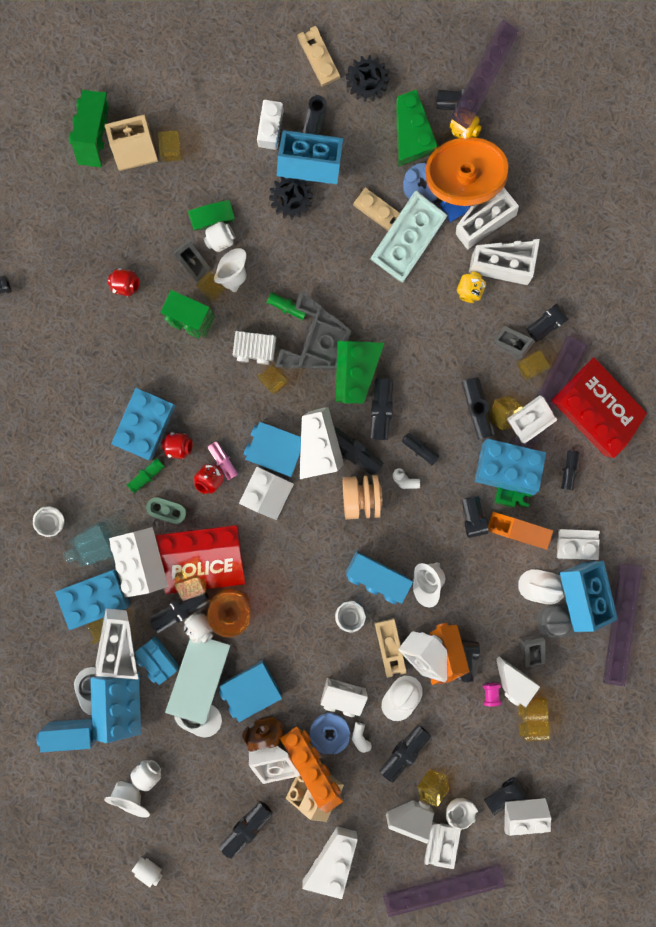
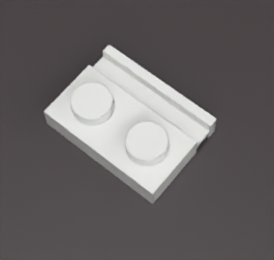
[507,396,557,444]
[557,529,600,560]
[424,822,461,869]

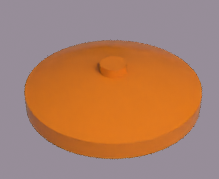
[426,137,508,206]

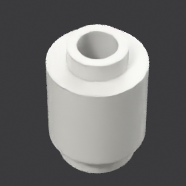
[132,857,163,887]

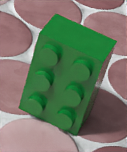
[160,290,215,339]

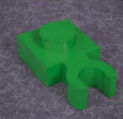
[494,487,532,508]

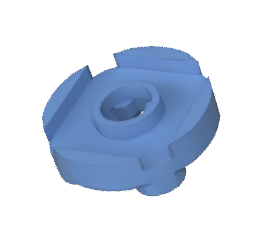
[403,163,438,202]
[310,712,350,754]

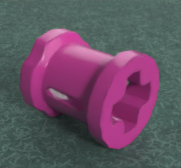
[483,682,502,707]

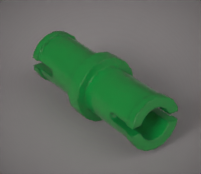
[266,291,306,321]
[126,458,165,494]

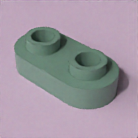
[146,497,187,524]

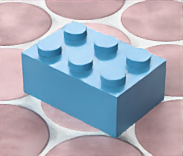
[277,130,343,184]
[111,388,176,461]
[474,439,546,496]
[345,551,413,605]
[560,561,618,632]
[55,569,131,630]
[91,673,141,743]

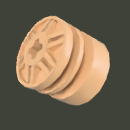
[343,475,382,520]

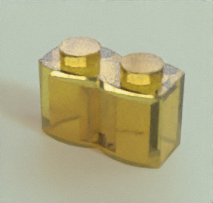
[517,697,550,742]

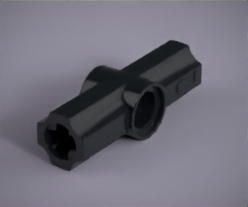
[461,377,495,440]
[370,378,393,440]
[334,427,384,475]
[149,587,211,633]
[379,724,432,783]
[219,801,273,859]

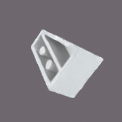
[456,187,519,250]
[469,239,540,285]
[300,407,344,479]
[95,609,138,679]
[302,826,358,899]

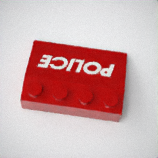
[551,357,647,458]
[155,524,245,594]

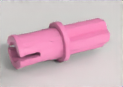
[208,441,239,480]

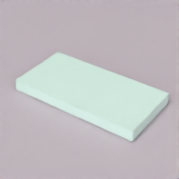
[370,191,448,282]
[165,639,230,725]

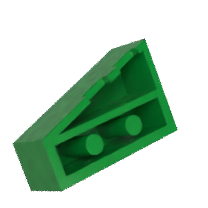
[69,90,109,168]
[395,90,438,167]
[335,341,384,404]

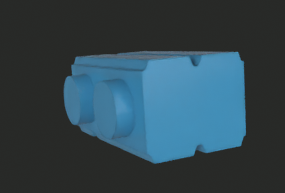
[134,636,180,685]

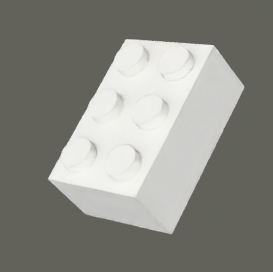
[109,527,168,598]

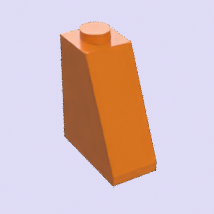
[488,512,553,550]
[430,623,470,685]

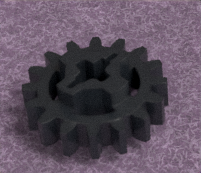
[346,55,390,102]
[269,177,313,220]

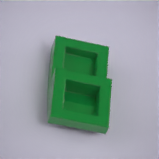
[188,200,235,231]

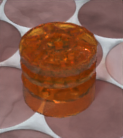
[207,588,251,637]

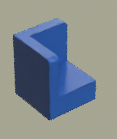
[440,201,470,223]

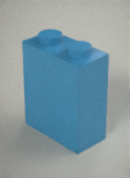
[243,422,301,477]
[219,660,282,722]
[36,719,96,752]

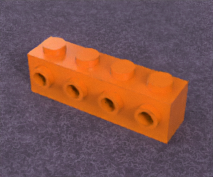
[280,727,344,813]

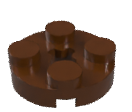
[242,717,284,752]

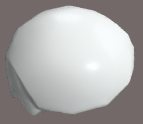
[33,506,64,537]
[335,601,366,633]
[446,798,478,830]

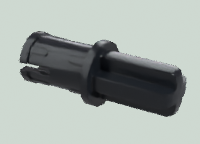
[402,433,439,466]
[561,450,579,490]

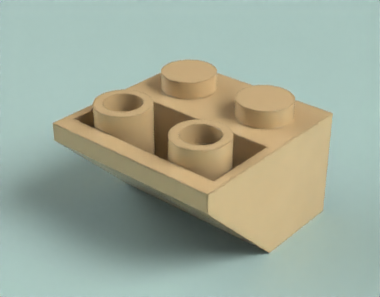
[105,115,158,171]
[286,775,344,822]

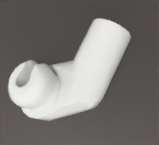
[393,468,420,489]
[352,722,372,753]

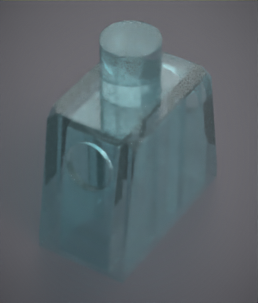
[63,522,114,567]

